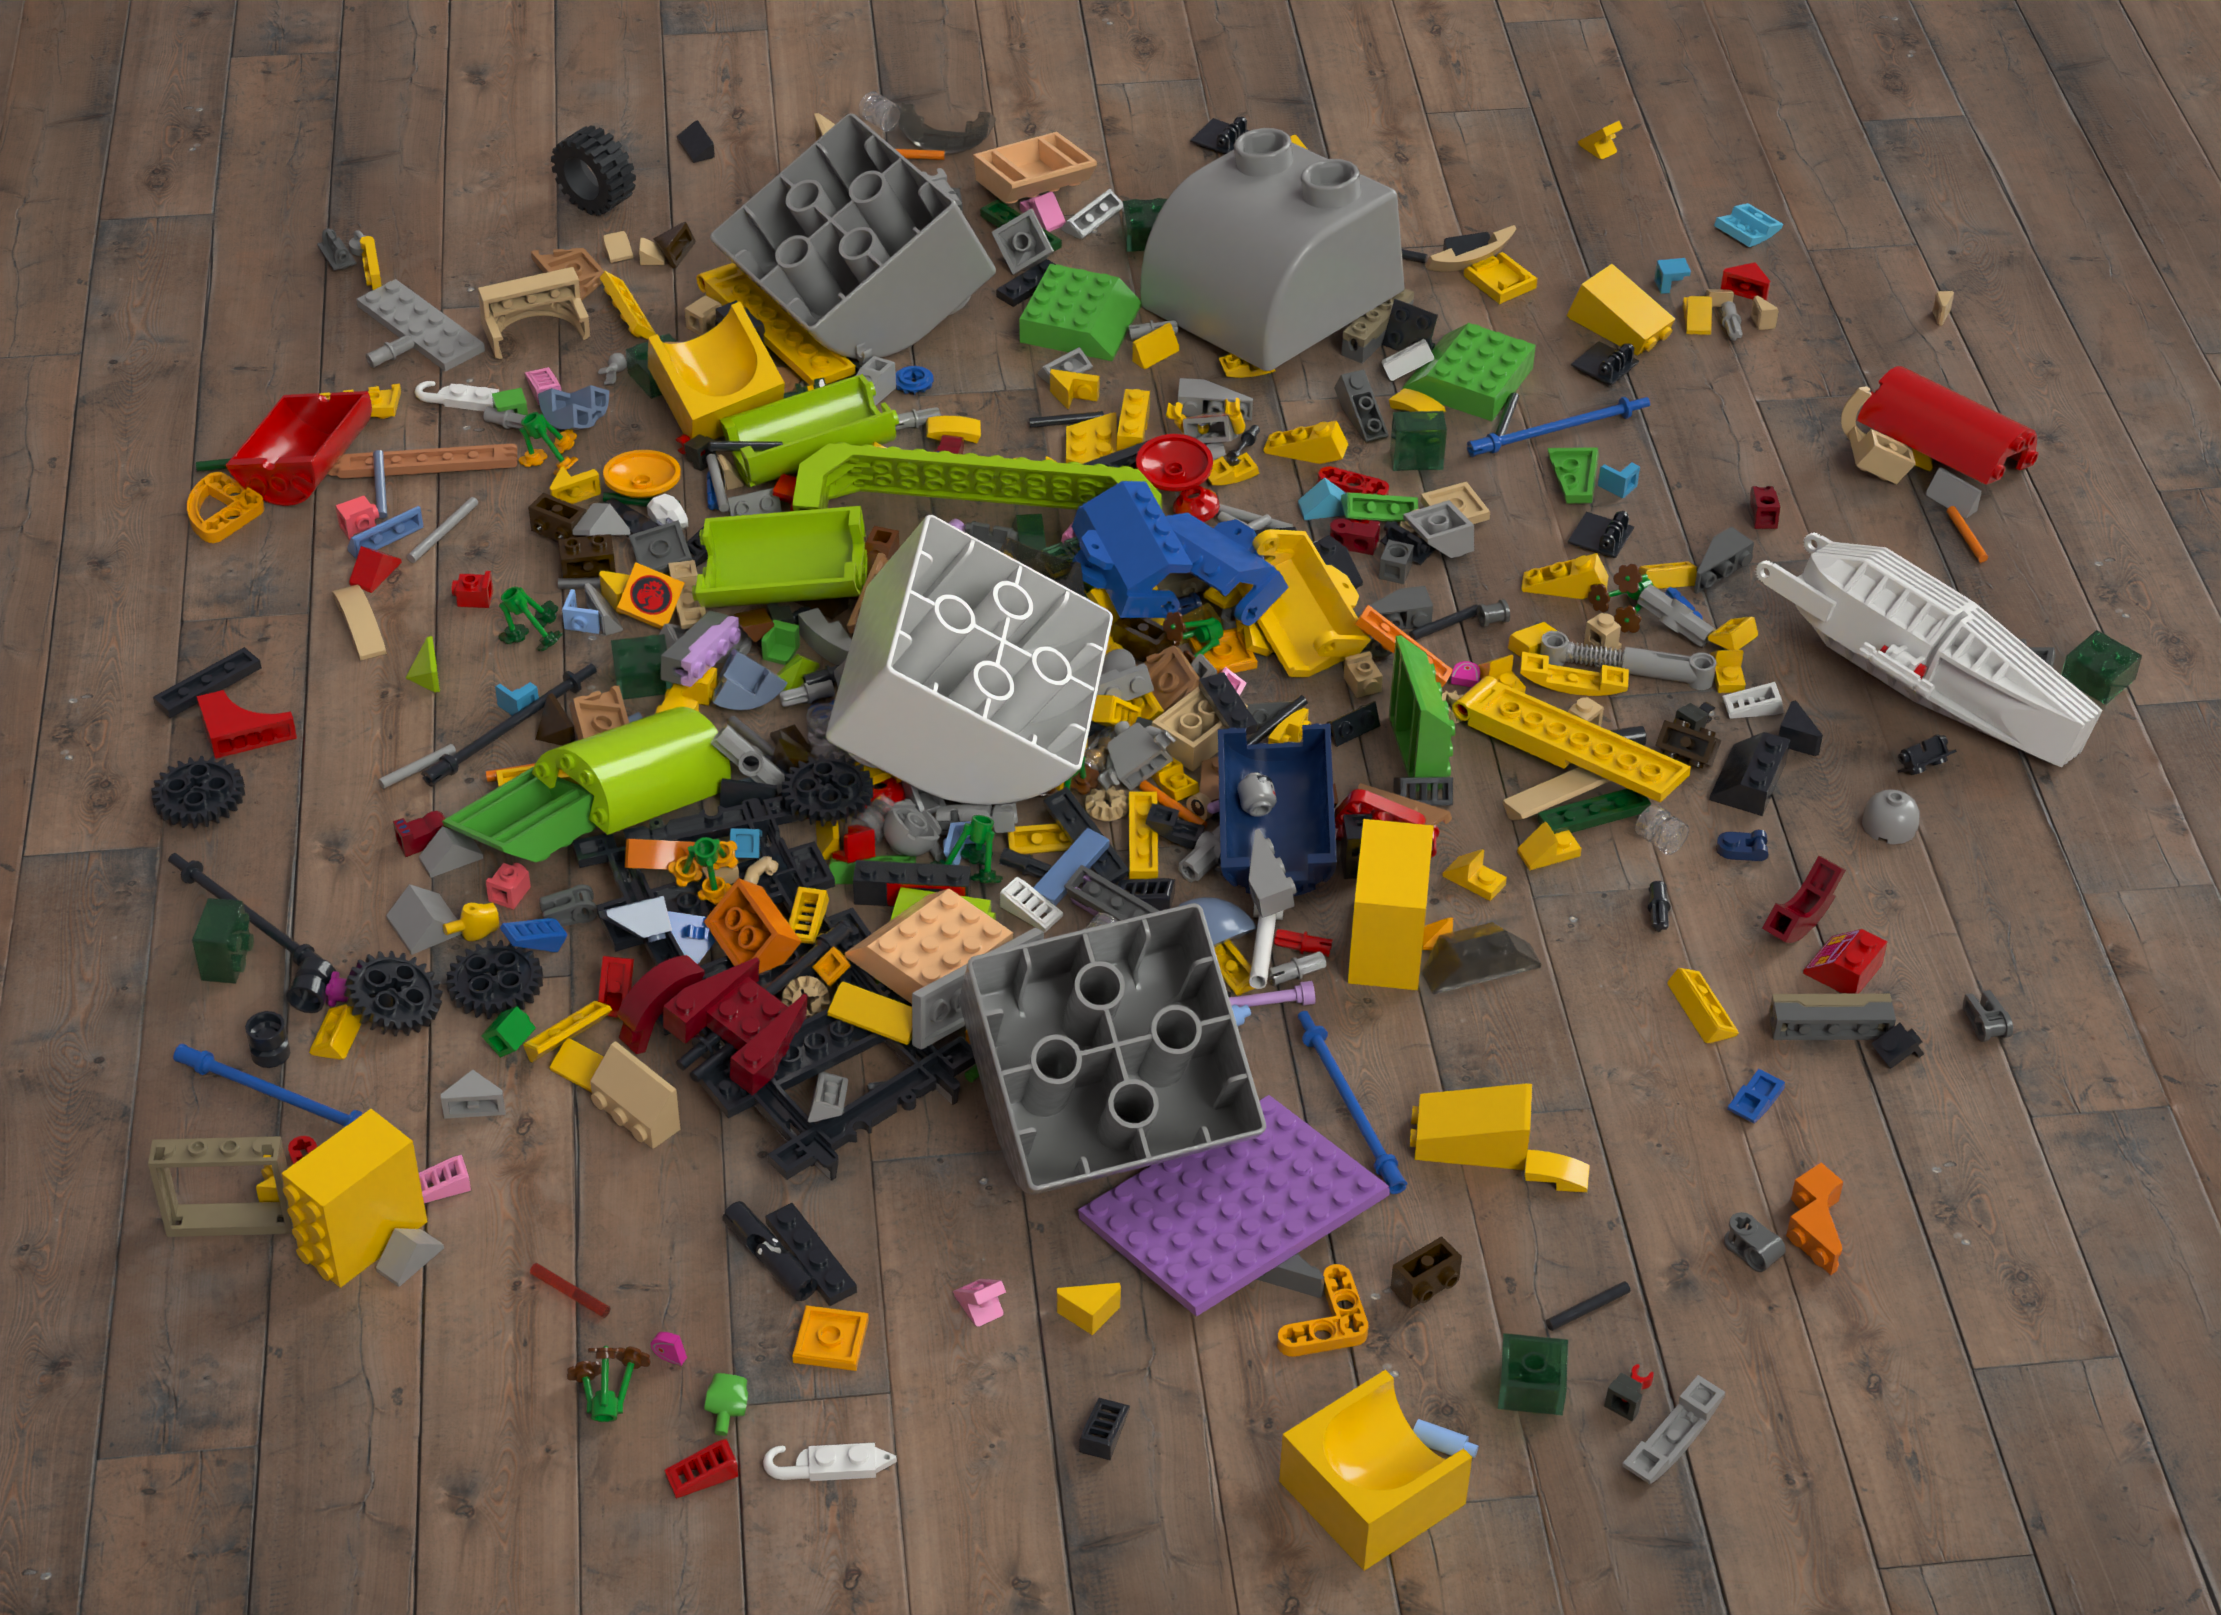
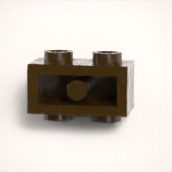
[528,493,587,542]
[559,534,616,578]
[1655,718,1721,769]
[1390,1236,1462,1309]

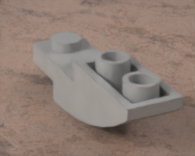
[1097,663,1154,701]

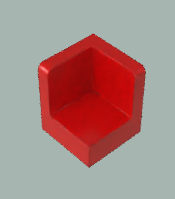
[772,474,797,511]
[832,824,875,863]

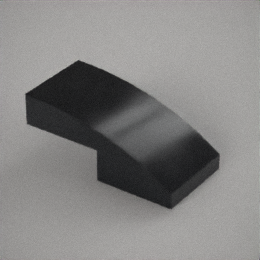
[1146,803,1205,850]

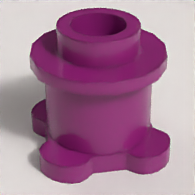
[326,971,348,1007]

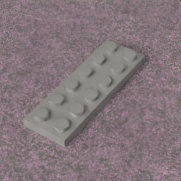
[356,279,485,372]
[912,928,1044,1049]

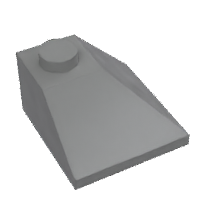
[1403,500,1474,558]

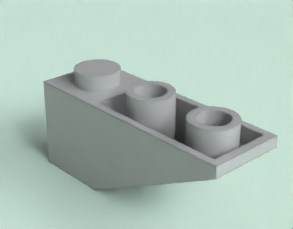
[856,356,896,406]
[1178,378,1253,421]
[1249,829,1296,918]

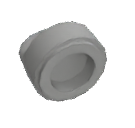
[349,230,365,256]

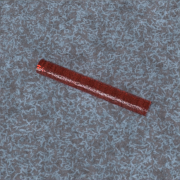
[530,1263,611,1318]

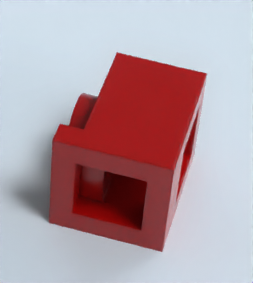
[452,571,493,608]

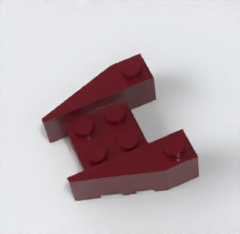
[663,957,808,1096]

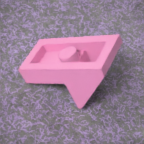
[1020,192,1066,232]
[953,1279,1006,1326]

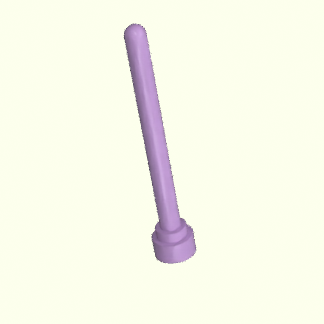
[1229,981,1315,1007]

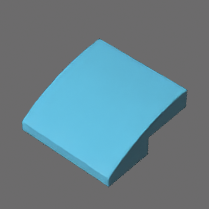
[1714,203,1783,247]

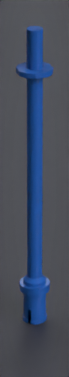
[1467,397,1650,457]
[1298,1011,1407,1194]
[173,1044,362,1127]

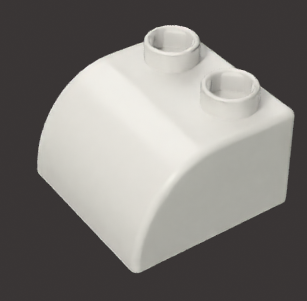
[826,515,1113,805]

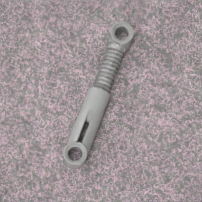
[1540,631,1716,690]

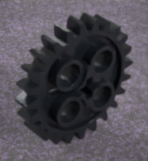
[782,754,874,827]
[151,756,245,829]
[446,940,543,1019]
[344,951,443,1037]

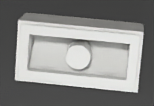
[1382,339,1434,381]

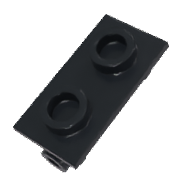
[1380,521,1436,566]
[1326,701,1381,747]
[1897,734,1957,775]

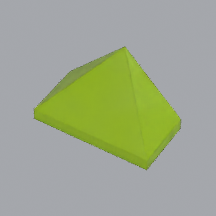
[406,636,440,693]
[776,654,820,692]

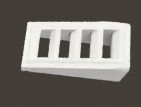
[1722,682,1784,719]
[1000,877,1063,932]

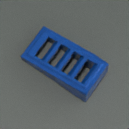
[500,918,567,952]

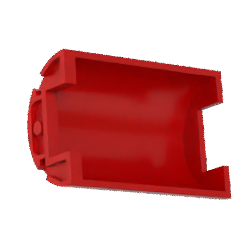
[1856,366,2039,485]

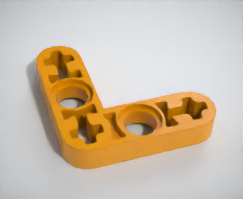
[1277,1264,1368,1357]

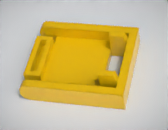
[1463,252,1538,304]

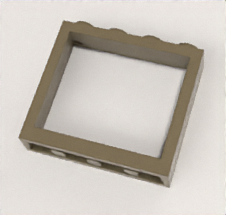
[148,1136,293,1237]

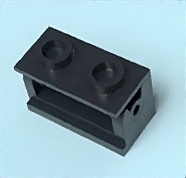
[1340,814,1372,879]

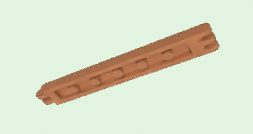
[328,444,518,478]

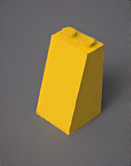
[1567,264,1675,356]
[1409,1083,1532,1170]

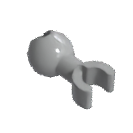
[598,353,628,385]

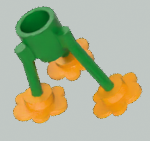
[519,412,578,475]

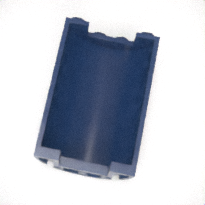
[1218,723,1337,896]

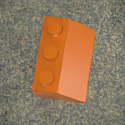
[704,878,801,974]

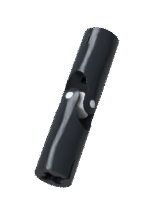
[722,1201,818,1301]

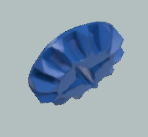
[896,366,934,394]

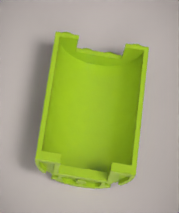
[720,374,899,488]
[692,506,867,608]
[532,707,731,835]

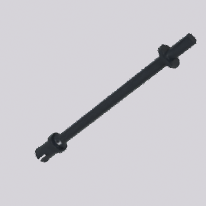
[421,663,597,787]
[168,853,330,966]
[676,920,853,1071]

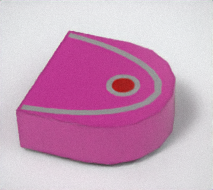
[1451,661,1480,687]
[650,1332,687,1366]

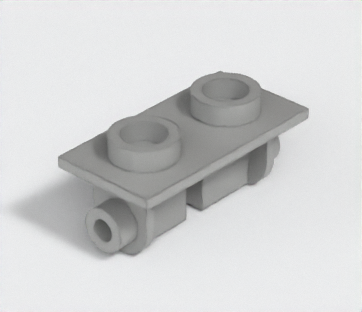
[727,488,782,516]

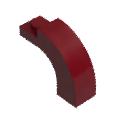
[1762,855,1846,943]
[617,955,705,1055]

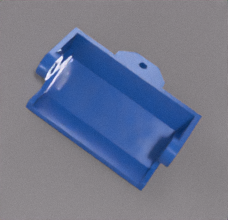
[1071,481,1193,618]
[1166,513,1289,626]

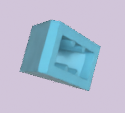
[1298,477,1345,520]

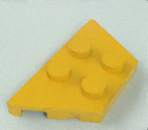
[1066,412,1117,464]

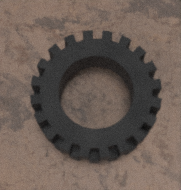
[551,125,636,216]

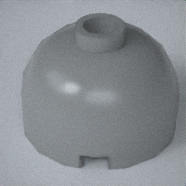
[1862,789,1920,844]
[884,801,941,857]

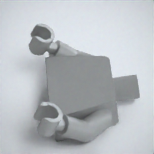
[1098,721,1176,791]

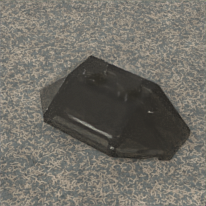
[1422,922,1541,995]

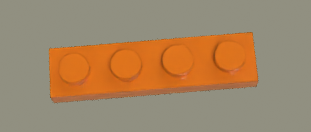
[1355,605,1453,687]

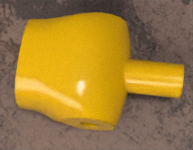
[443,902,499,941]

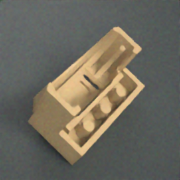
[478,267,590,359]

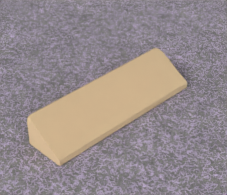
[1503,767,1611,820]

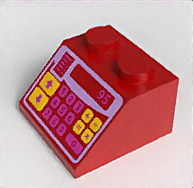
[1803,929,1888,994]

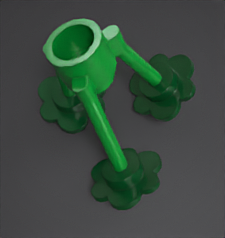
[498,586,563,651]
[930,815,1003,883]

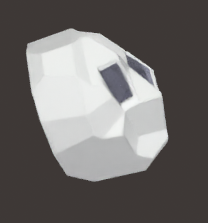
[647,494,688,530]

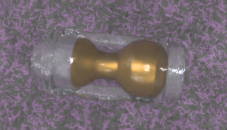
[1084,726,1117,775]

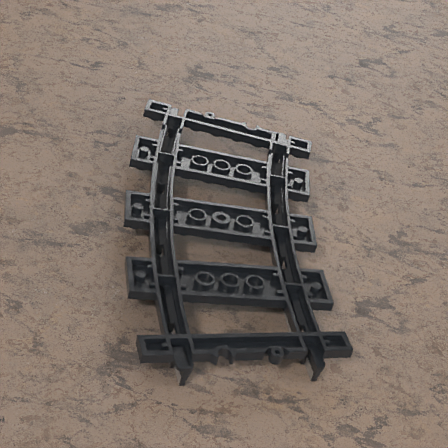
[573,796,976,1180]

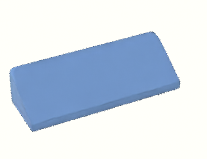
[347,506,424,559]
[1033,828,1110,906]

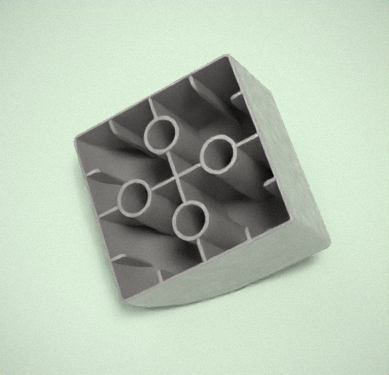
[710,113,996,359]
[1140,128,1405,371]
[959,903,1266,1195]

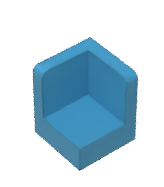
[1654,258,1691,294]
[1598,462,1640,498]
[495,682,539,715]
[730,828,762,859]

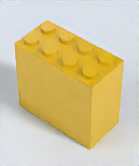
[281,1109,427,1288]

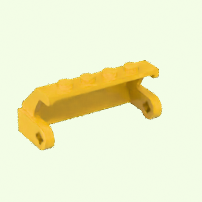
[1236,529,1371,677]

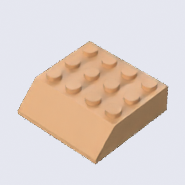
[973,132,1097,203]
[845,889,1013,1004]

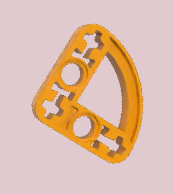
[187,472,265,543]

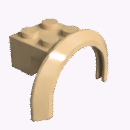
[1841,386,1915,485]

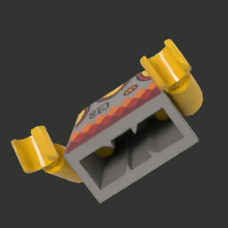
[1166,398,1245,443]

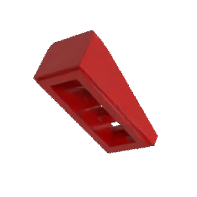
[664,1439,738,1499]

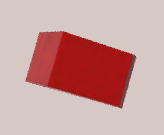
[1720,262,1771,301]
[349,546,402,593]

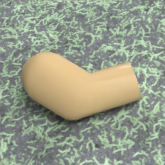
[744,856,778,885]

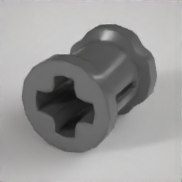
[1476,599,1510,627]

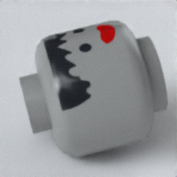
[1237,773,1277,816]

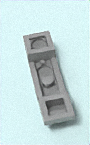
[1623,1375,1725,1484]

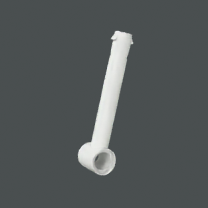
[1249,903,1284,989]

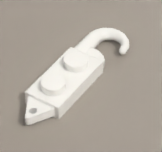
[414,381,499,411]
[763,1443,897,1481]

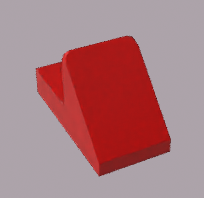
[598,956,634,1017]

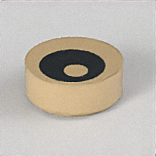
[1186,793,1213,821]

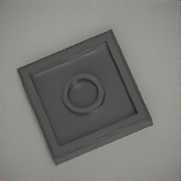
[629,520,692,574]

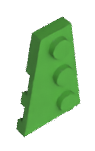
[1548,448,1599,504]

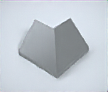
[992,209,1054,274]

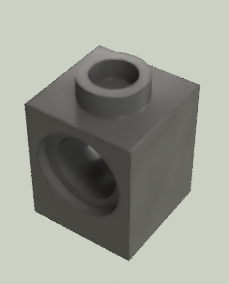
[1379,540,1414,584]

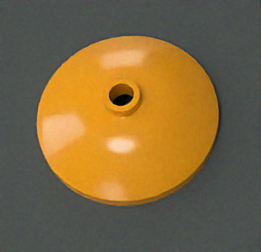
[603,450,681,498]

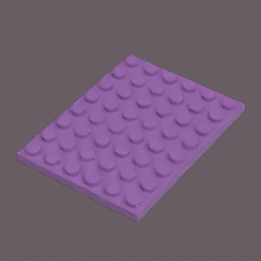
[1078,1095,1390,1317]

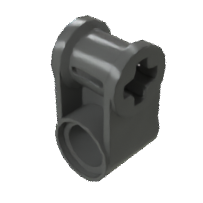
[1724,1212,1786,1272]

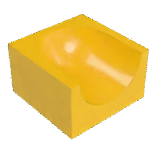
[648,301,785,439]
[1348,819,1433,990]
[1279,1370,1472,1571]

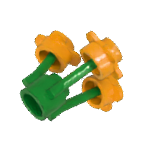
[668,837,738,905]

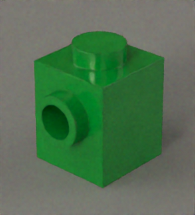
[481,1006,536,1058]

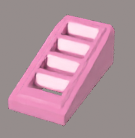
[525,367,561,405]
[419,1155,471,1203]

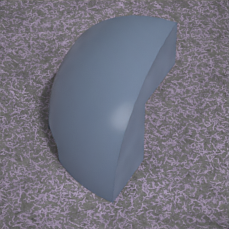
[538,385,609,430]
[712,648,787,710]
[1179,897,1257,948]

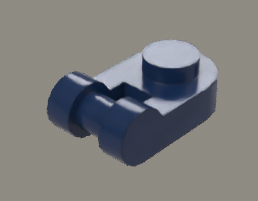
[1716,829,1769,861]

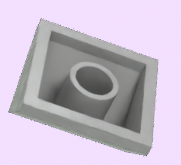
[386,884,462,955]

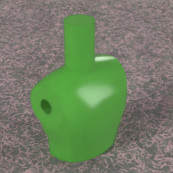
[704,1373,748,1436]

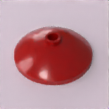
[1136,434,1213,492]

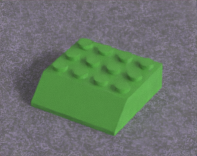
[1020,264,1141,361]
[1403,323,1536,421]
[1389,635,1455,792]
[442,767,596,862]

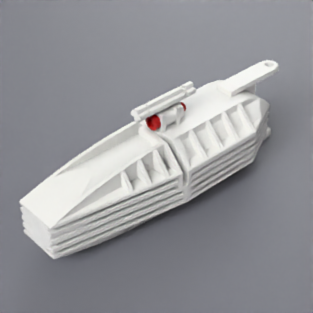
[1755,533,2103,767]

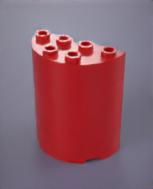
[226,391,372,506]

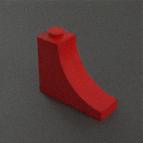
[197,690,297,759]

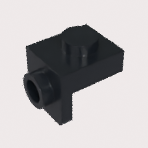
[1871,1023,1924,1069]

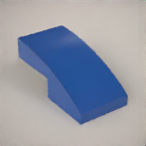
[1728,1068,1785,1123]

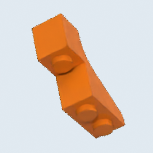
[1786,1162,1844,1275]

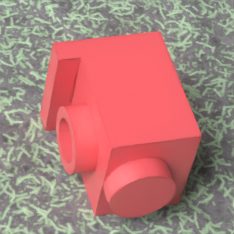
[336,496,379,540]
[486,863,531,910]

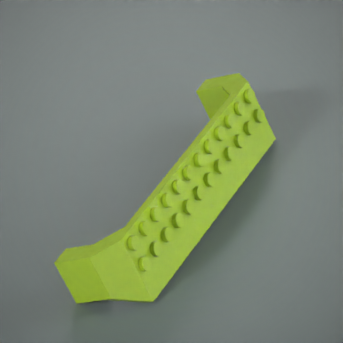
[793,442,1162,511]

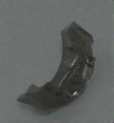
[899,103,996,155]
[1000,537,1085,597]

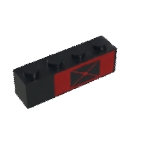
[853,860,971,907]

